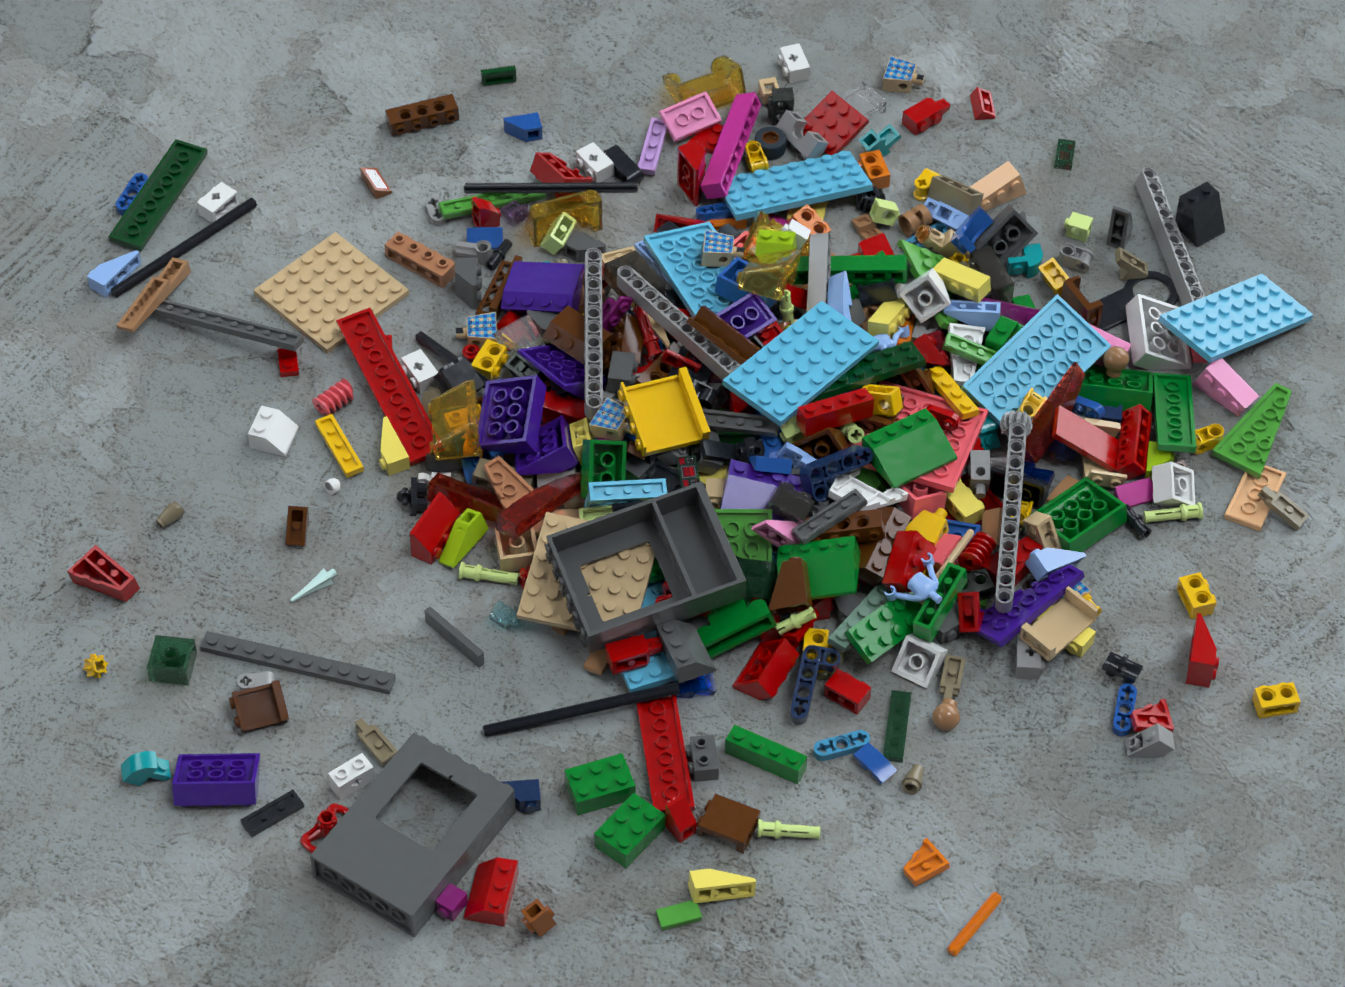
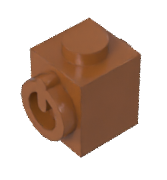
[521,898,557,937]

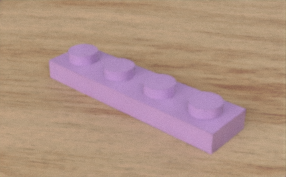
[638,118,667,175]

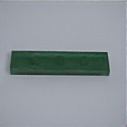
[883,690,912,763]

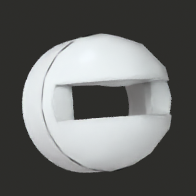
[324,478,340,495]

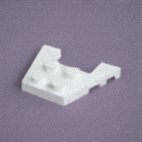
[828,467,908,511]

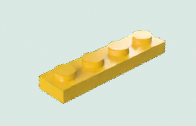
[926,365,979,420]
[315,414,364,478]

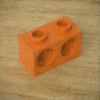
[858,150,891,189]
[788,204,831,247]

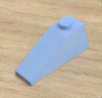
[87,250,141,297]
[944,300,1001,332]
[1025,547,1086,582]

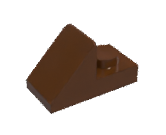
[900,368,935,395]
[285,506,309,546]

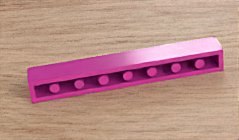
[701,92,761,199]

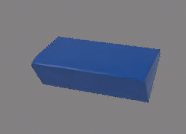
[467,227,503,249]
[749,456,792,474]

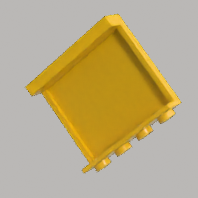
[617,367,710,457]

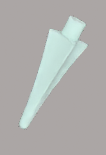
[290,568,337,602]

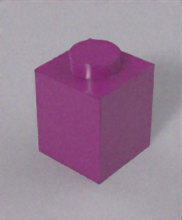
[435,883,468,922]

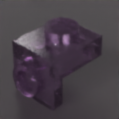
[501,200,528,225]

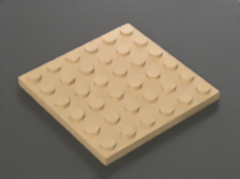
[254,232,409,354]
[516,512,655,632]

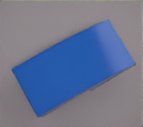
[853,742,897,785]

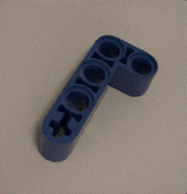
[800,445,873,502]
[790,645,841,724]

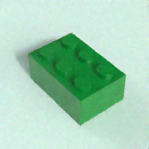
[580,439,627,498]
[564,753,636,816]
[594,793,666,868]

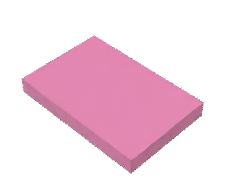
[659,91,722,143]

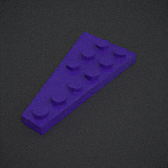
[975,564,1085,648]

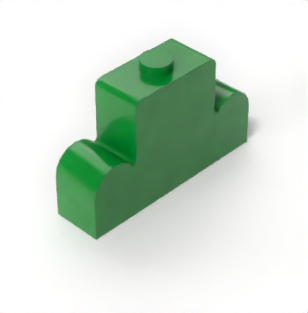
[975,315,1024,373]
[697,599,777,658]

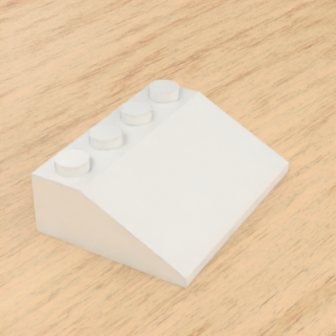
[1125,294,1192,370]

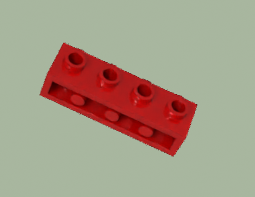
[796,388,874,436]
[1116,404,1152,480]

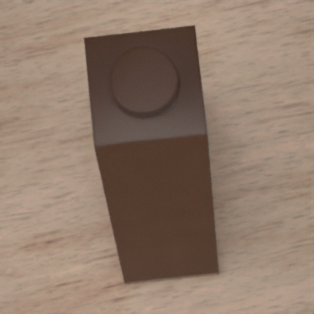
[769,557,813,616]

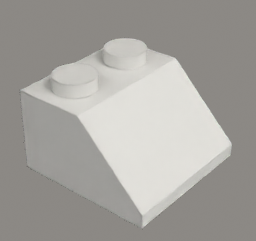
[900,268,951,323]
[248,406,299,457]
[1152,462,1195,507]
[891,633,948,688]

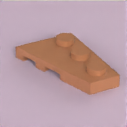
[484,456,537,515]

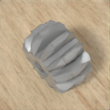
[1000,410,1033,437]

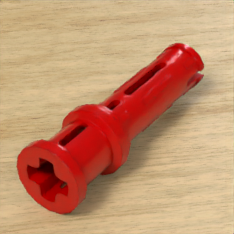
[633,306,663,361]

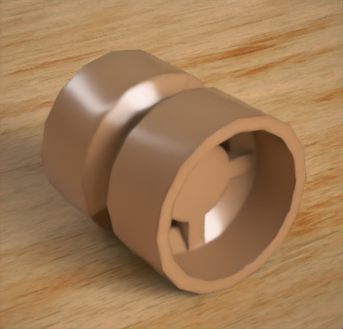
[898,204,932,236]

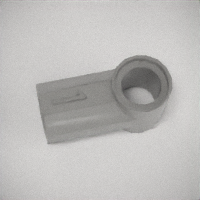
[455,240,492,264]

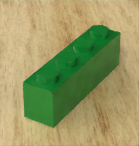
[912,562,967,643]
[725,724,807,785]

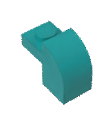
[859,124,902,157]
[1006,243,1043,279]
[979,415,1001,450]
[121,751,171,786]

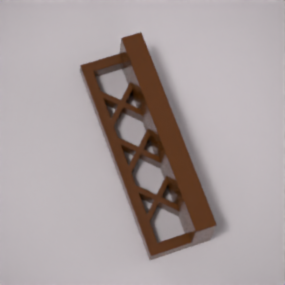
[476,255,522,321]
[686,305,761,365]

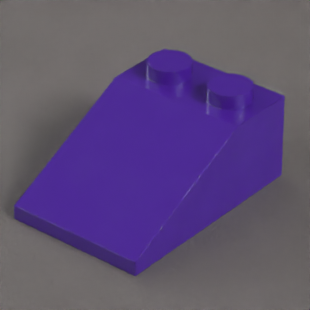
[716,290,777,339]

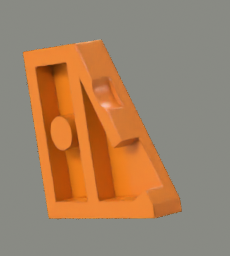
[903,838,950,886]

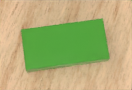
[656,900,702,931]

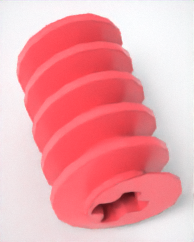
[312,378,354,416]

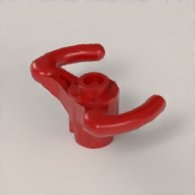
[300,803,349,853]

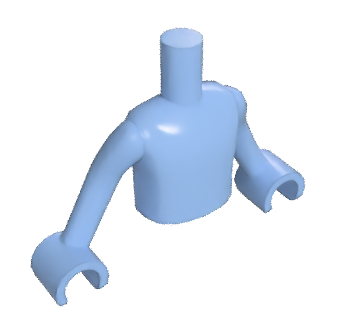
[873,325,910,352]
[884,553,942,604]

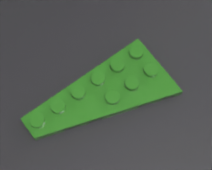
[1212,383,1292,479]

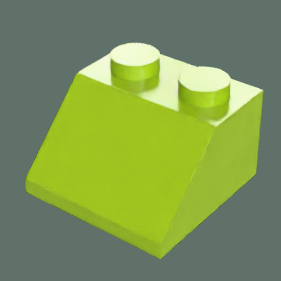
[754,229,797,273]

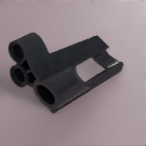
[668,345,719,410]

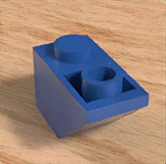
[503,112,543,142]

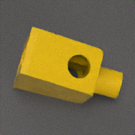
[905,508,949,546]

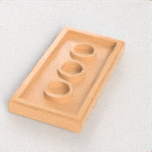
[1224,465,1286,532]

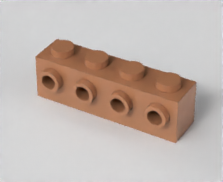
[385,232,455,288]

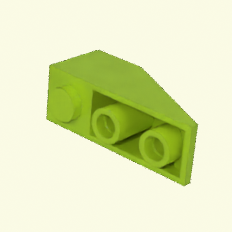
[439,508,489,568]

